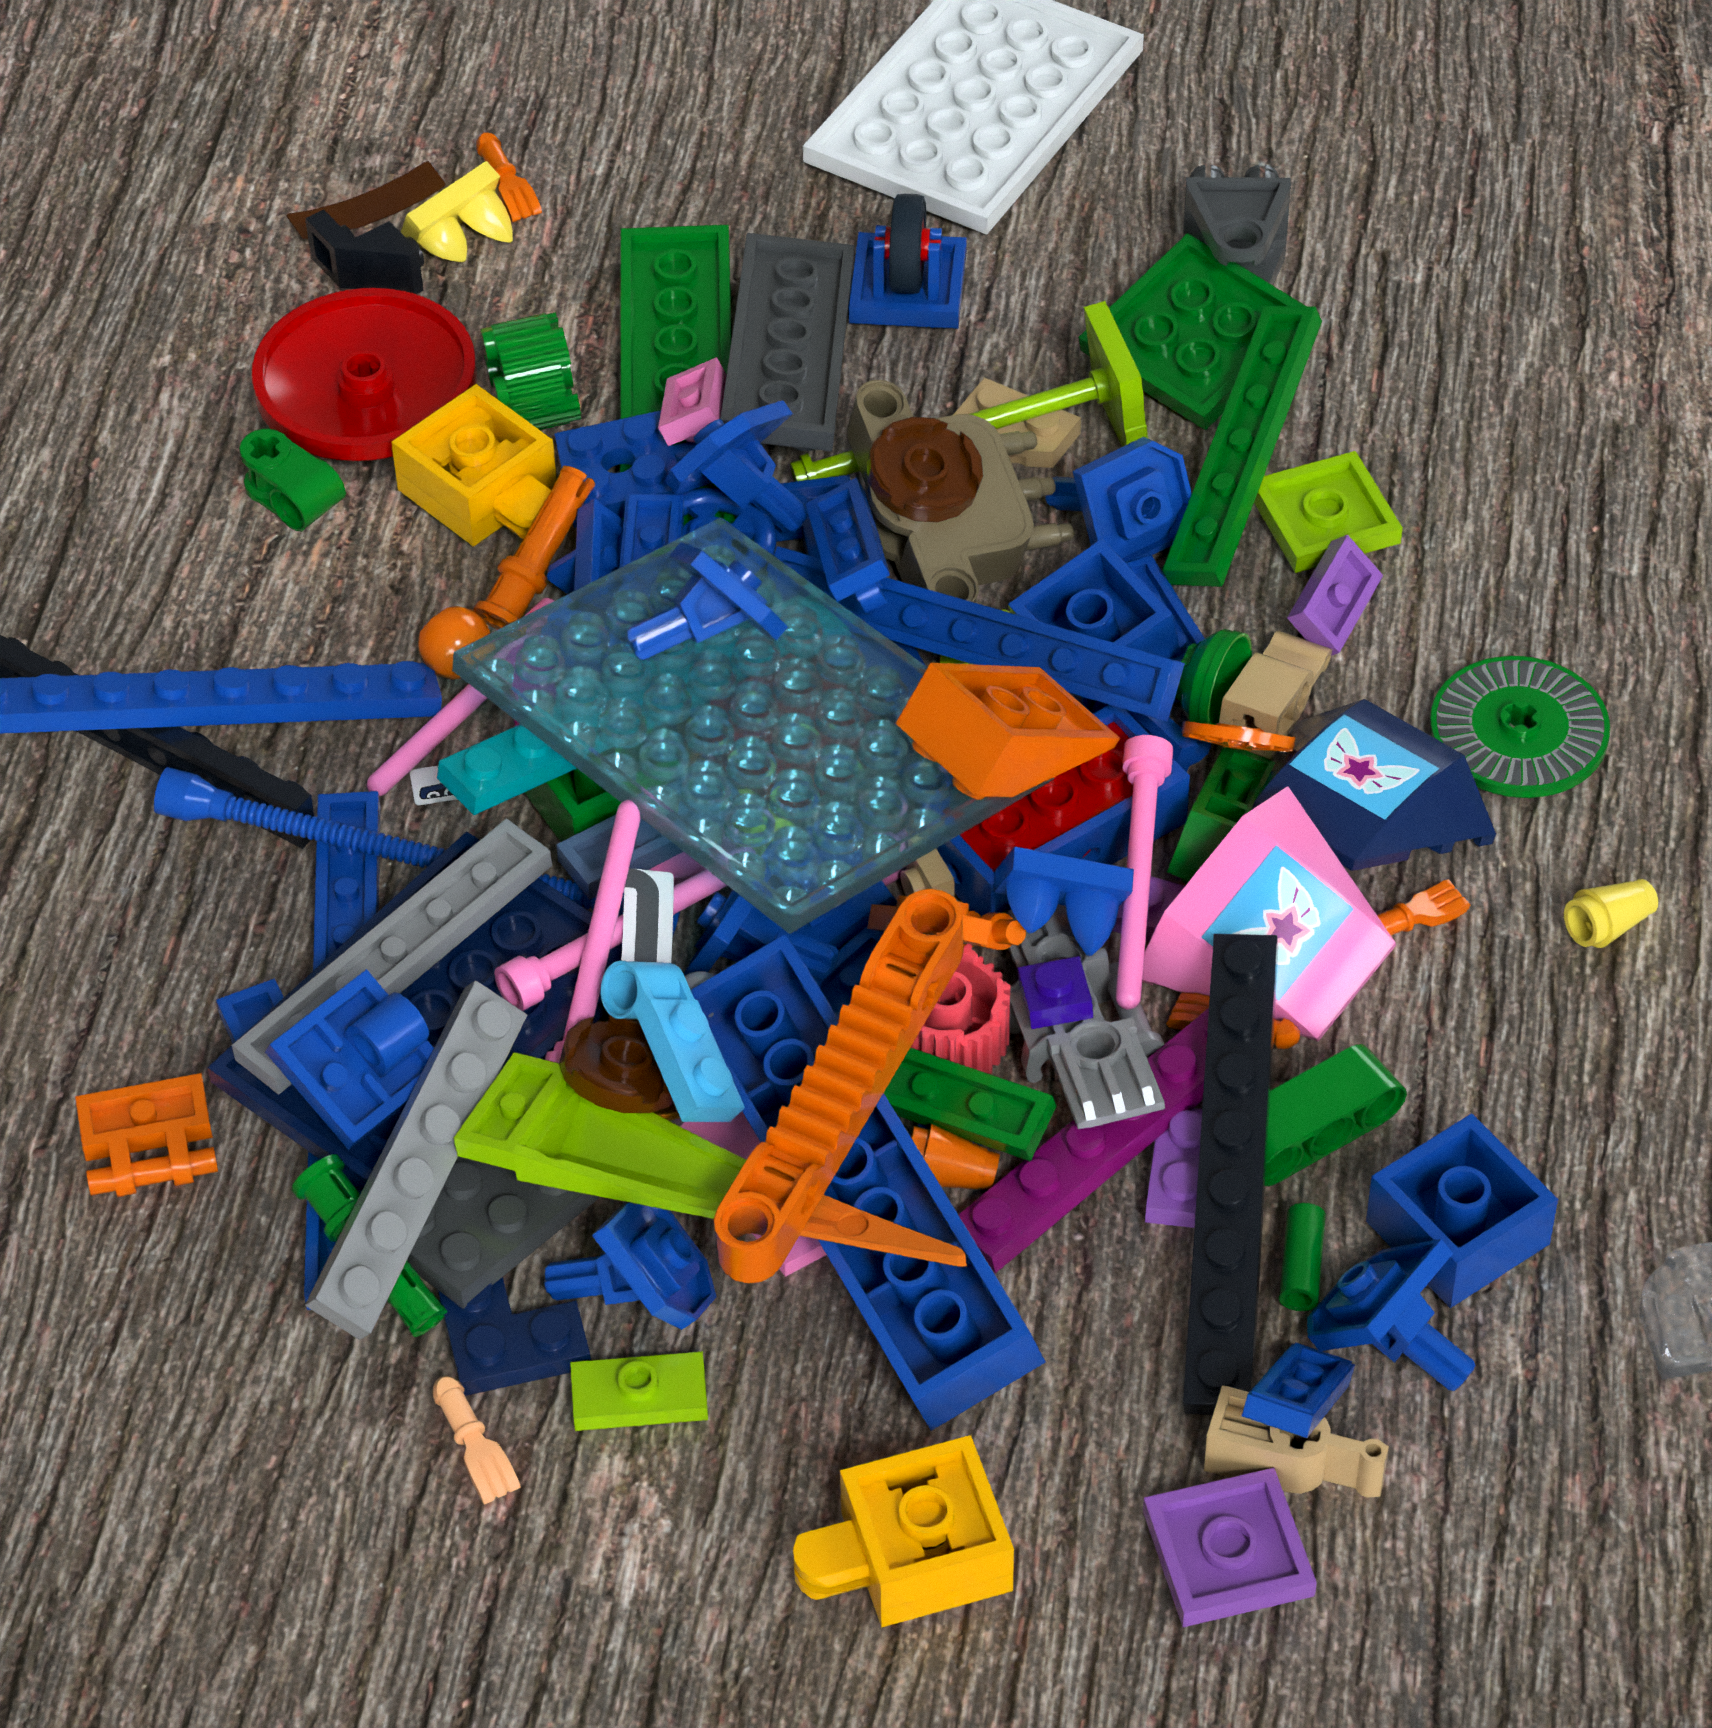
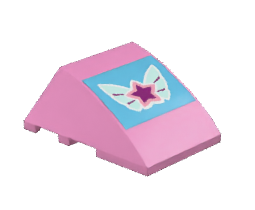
[1142,786,1396,1041]

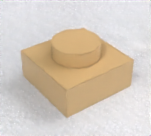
[901,836,954,897]

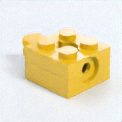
[391,384,557,547]
[793,1435,1014,1628]

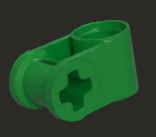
[239,429,346,532]

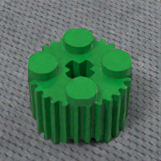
[480,312,581,430]

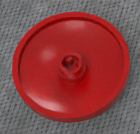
[252,288,477,461]

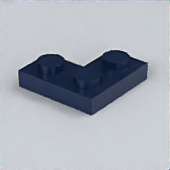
[437,1277,591,1396]

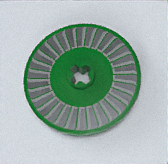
[1430,656,1610,798]

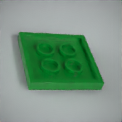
[1078,233,1305,431]

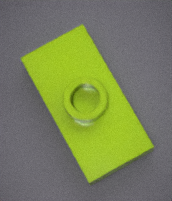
[570,1351,708,1431]

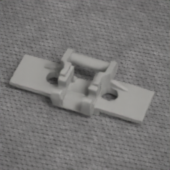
[999,904,1165,1129]

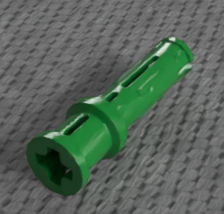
[291,1154,447,1337]

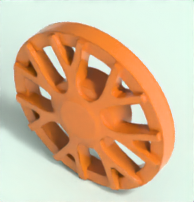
[1181,721,1296,752]

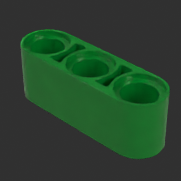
[1265,1044,1407,1187]

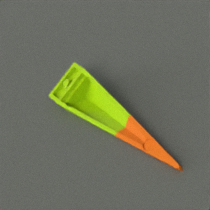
[454,1052,967,1267]

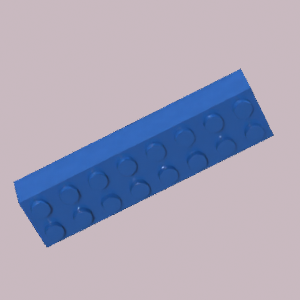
[691,934,1046,1431]

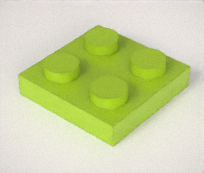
[1254,451,1403,573]

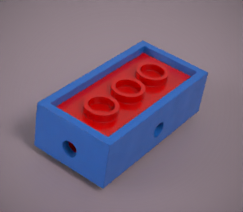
[919,705,1190,917]

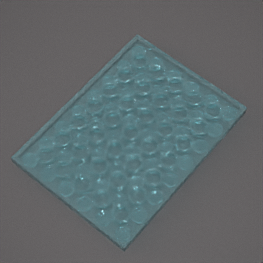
[452,517,1054,934]

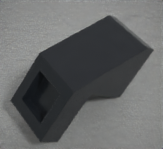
[305,209,425,294]

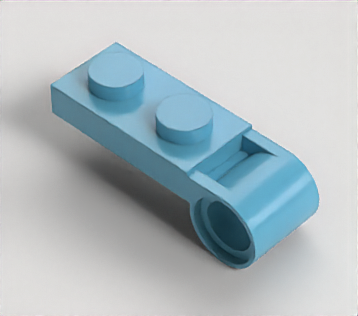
[601,961,745,1122]

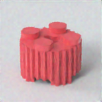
[910,943,1010,1075]

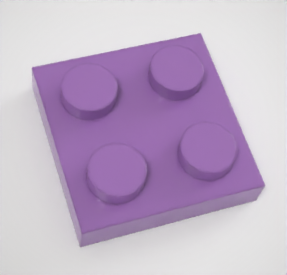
[1143,1468,1317,1627]

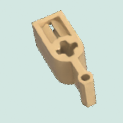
[1219,631,1332,759]
[1204,1385,1389,1498]

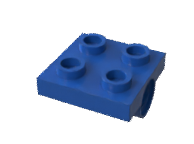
[265,969,434,1150]

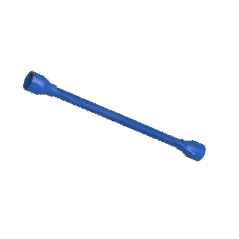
[154,767,681,936]

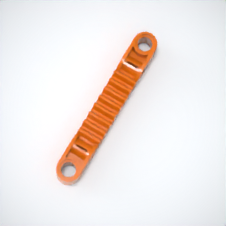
[714,889,964,1283]

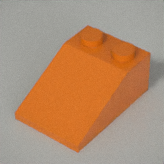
[895,663,1120,800]

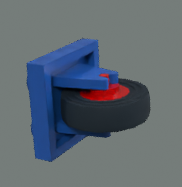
[849,193,967,329]

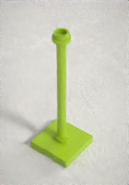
[790,301,1148,482]

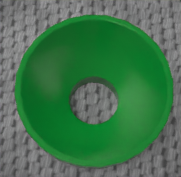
[1175,629,1252,725]

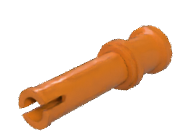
[473,466,595,636]

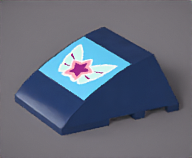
[1252,699,1496,871]

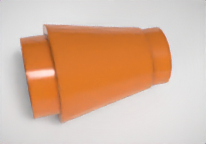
[911,1124,1000,1190]

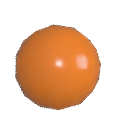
[418,606,491,680]

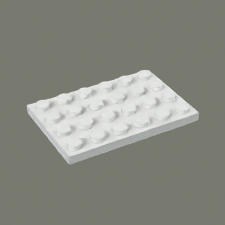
[803,0,1144,235]

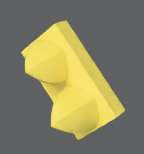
[401,161,513,262]

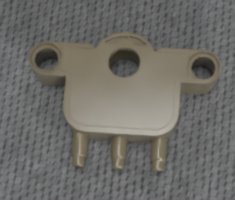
[847,380,1074,603]

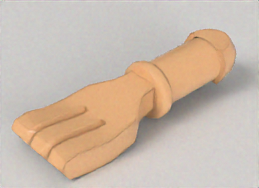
[433,1376,521,1505]

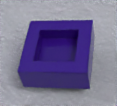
[1018,956,1094,1029]

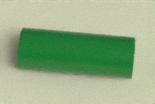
[1279,1203,1326,1311]

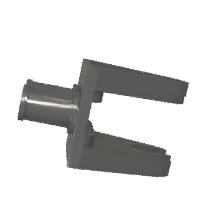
[1183,165,1291,286]

